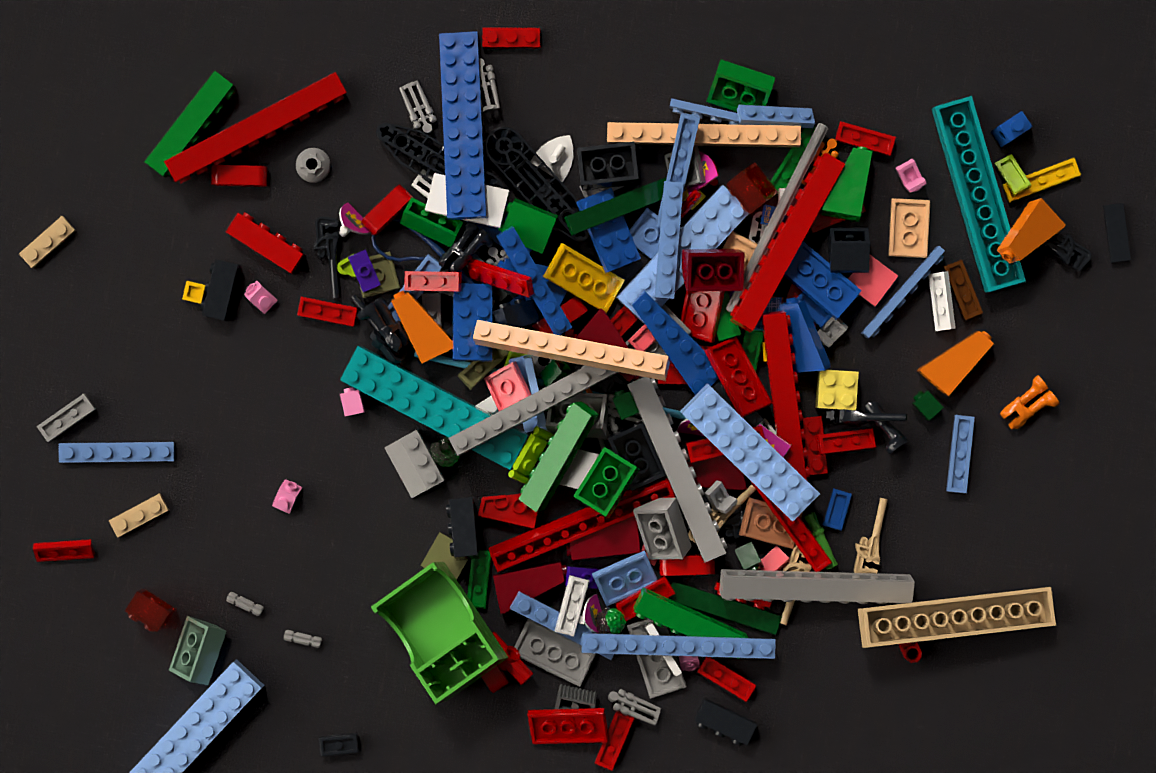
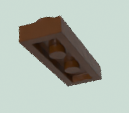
[943,260,983,320]

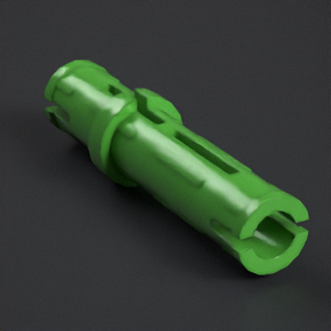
[803,512,838,569]

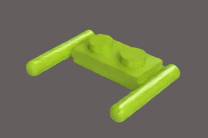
[508,426,555,484]

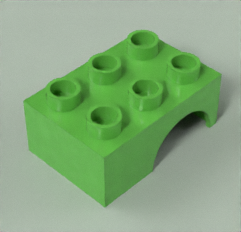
[371,562,509,704]

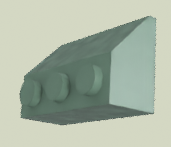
[169,616,226,685]

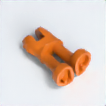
[1000,375,1060,430]

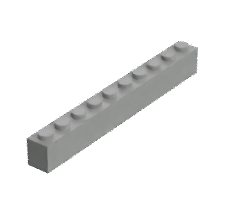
[449,366,619,456]
[627,377,728,562]
[719,569,915,605]

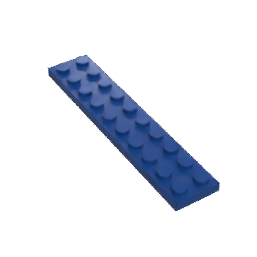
[439,31,486,220]

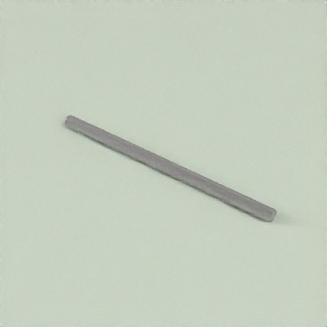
[726,123,828,313]

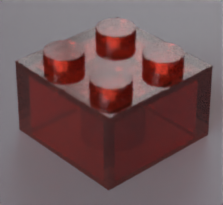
[726,162,778,214]
[125,589,176,632]

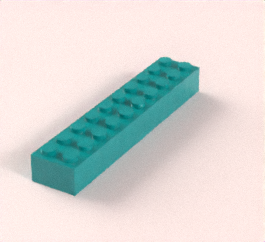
[931,96,1026,293]
[340,346,530,470]

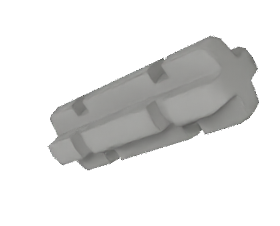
[226,592,263,616]
[284,630,322,648]

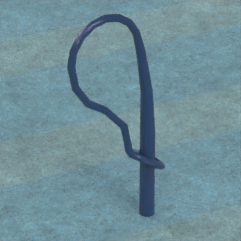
[371,218,477,284]

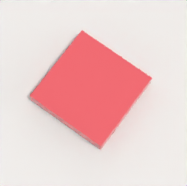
[848,255,898,307]
[484,361,531,411]

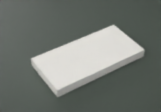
[425,173,510,228]

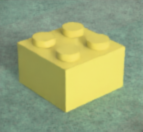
[816,370,859,410]

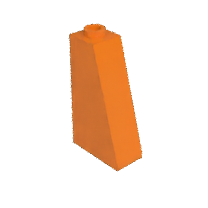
[997,198,1066,263]
[391,290,453,363]
[917,331,994,396]

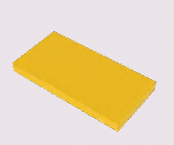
[543,243,625,314]

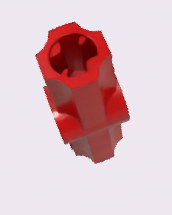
[493,632,533,685]

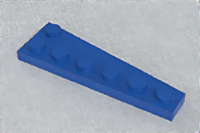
[631,291,719,395]

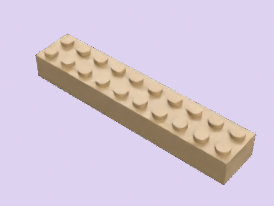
[858,587,1056,648]

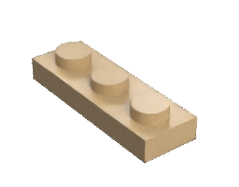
[19,216,76,268]
[109,493,169,537]

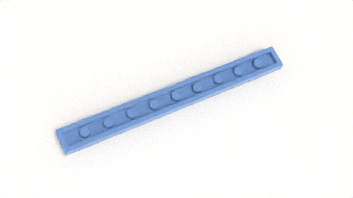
[581,633,775,659]

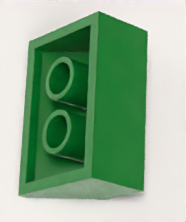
[706,59,775,112]
[574,447,640,518]

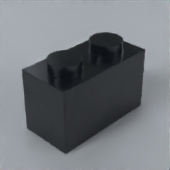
[493,298,540,328]

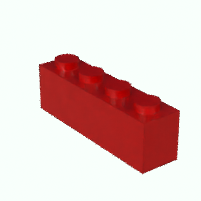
[226,212,305,274]

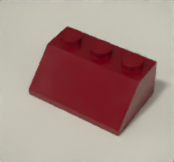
[682,249,745,292]

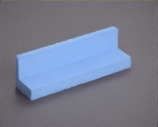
[509,355,548,433]

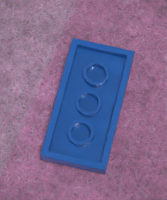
[576,188,641,273]
[784,241,862,320]
[453,283,492,362]

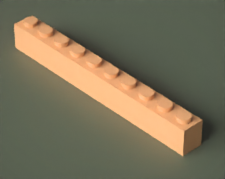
[607,122,801,148]
[473,320,670,381]

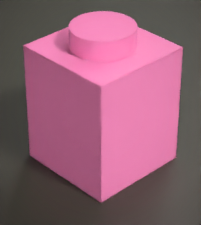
[340,387,365,416]

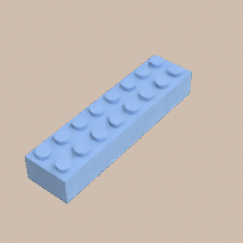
[616,185,751,324]
[680,383,820,521]
[129,659,264,773]

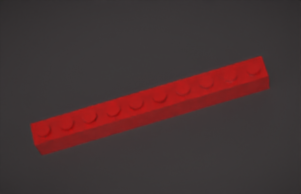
[164,72,347,184]
[730,152,845,332]
[761,310,810,480]
[489,476,676,572]

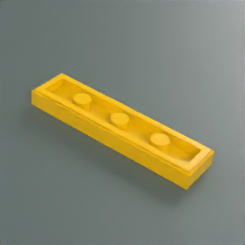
[1002,157,1081,203]

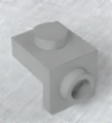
[817,317,848,348]
[704,480,738,514]

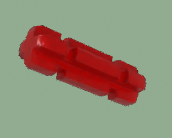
[681,190,702,219]

